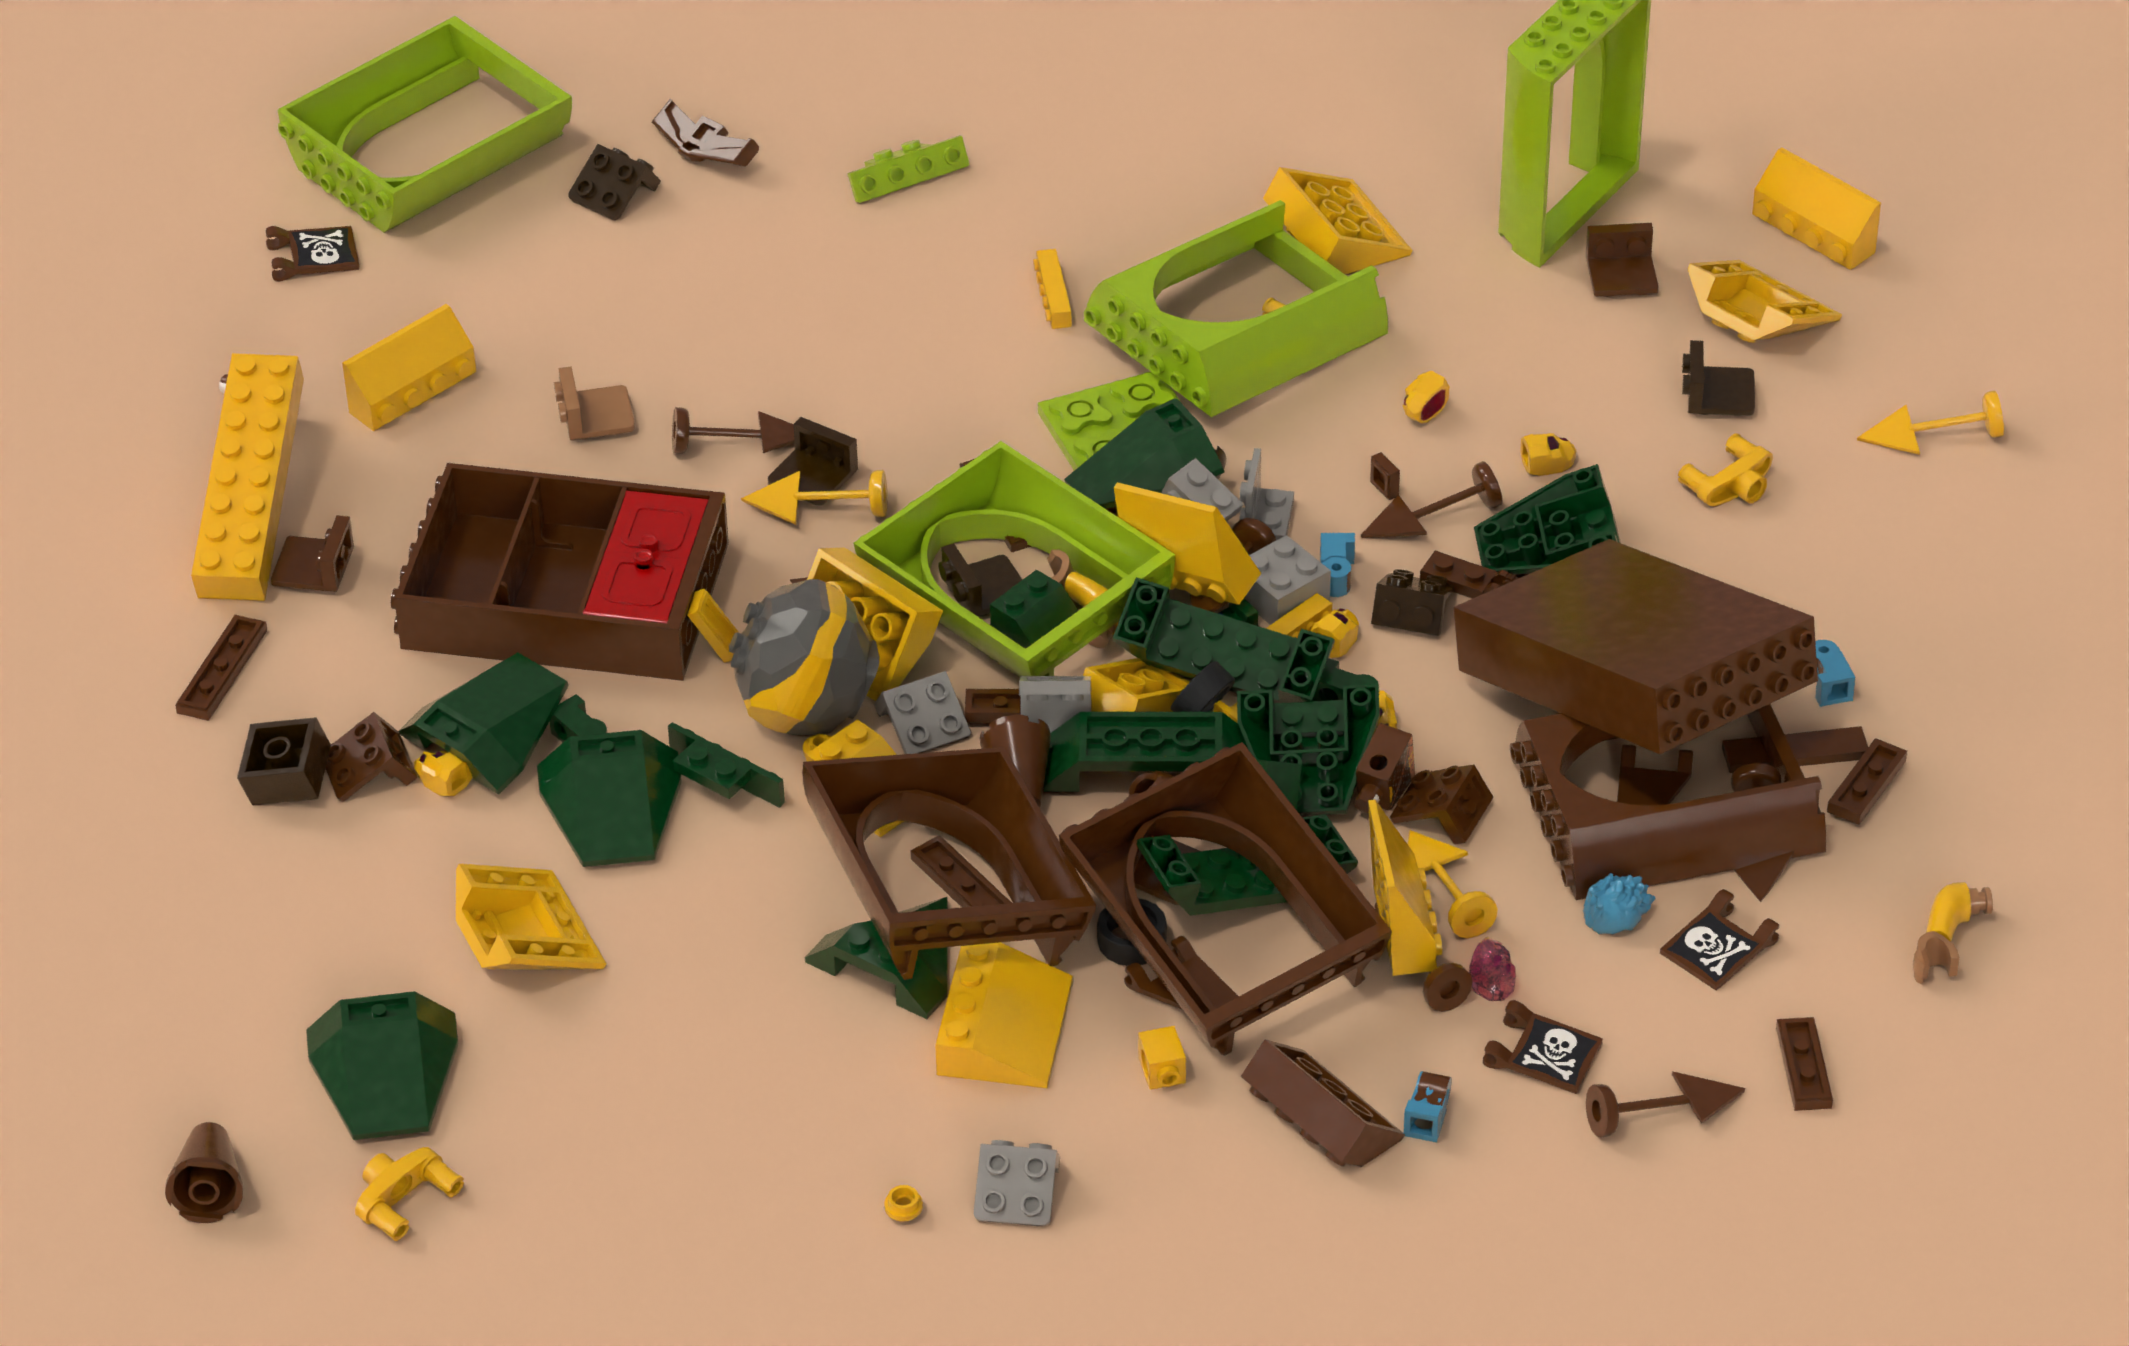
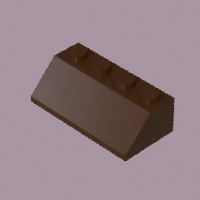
[1241,1039,1405,1167]

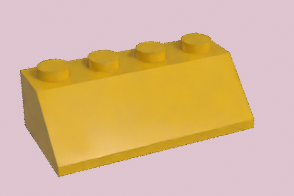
[1752,147,1881,270]
[342,304,476,431]

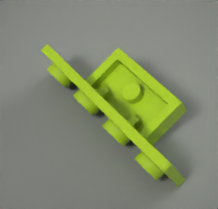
[848,135,969,203]

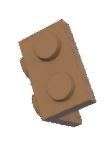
[554,366,635,440]

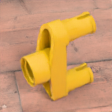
[1678,433,1773,507]
[355,1147,464,1241]

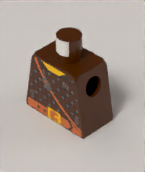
[1354,723,1415,814]

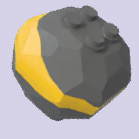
[729,579,879,735]

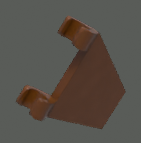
[1617,745,1693,805]
[1124,936,1239,1010]

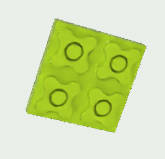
[1038,372,1180,471]

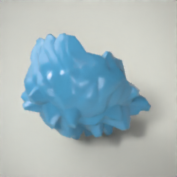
[1583,873,1656,934]

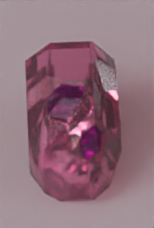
[1469,937,1516,1001]

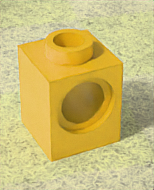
[1138,1025,1186,1090]

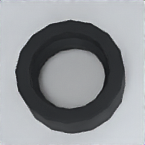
[1170,661,1235,712]
[1097,898,1167,966]

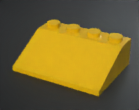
[1263,167,1413,274]
[1114,482,1261,605]
[807,547,943,701]
[1368,800,1443,976]
[935,942,1073,1088]

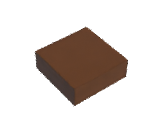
[1370,452,1400,500]

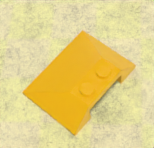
[1688,260,1842,343]
[456,863,606,970]

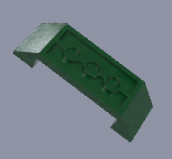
[1113,577,1335,703]
[1044,712,1247,792]
[1136,814,1358,916]

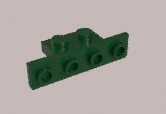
[668,722,785,808]

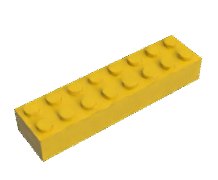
[191,353,304,601]

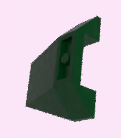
[1064,398,1225,509]
[1474,464,1621,575]
[399,652,569,795]
[1237,684,1380,816]
[537,730,682,867]
[306,991,458,1140]

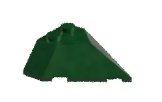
[805,897,948,1019]

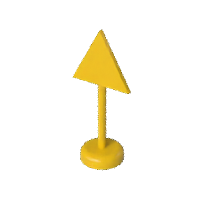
[1857,391,2004,455]
[741,470,888,525]
[1408,830,1498,938]

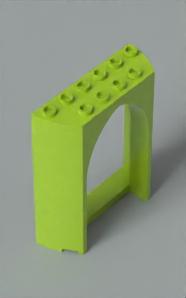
[1498,0,1651,268]
[277,16,572,233]
[1084,200,1388,417]
[853,441,1175,677]

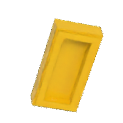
[687,589,739,663]

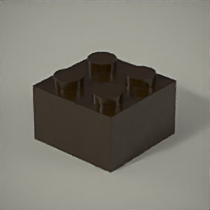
[237,717,331,805]

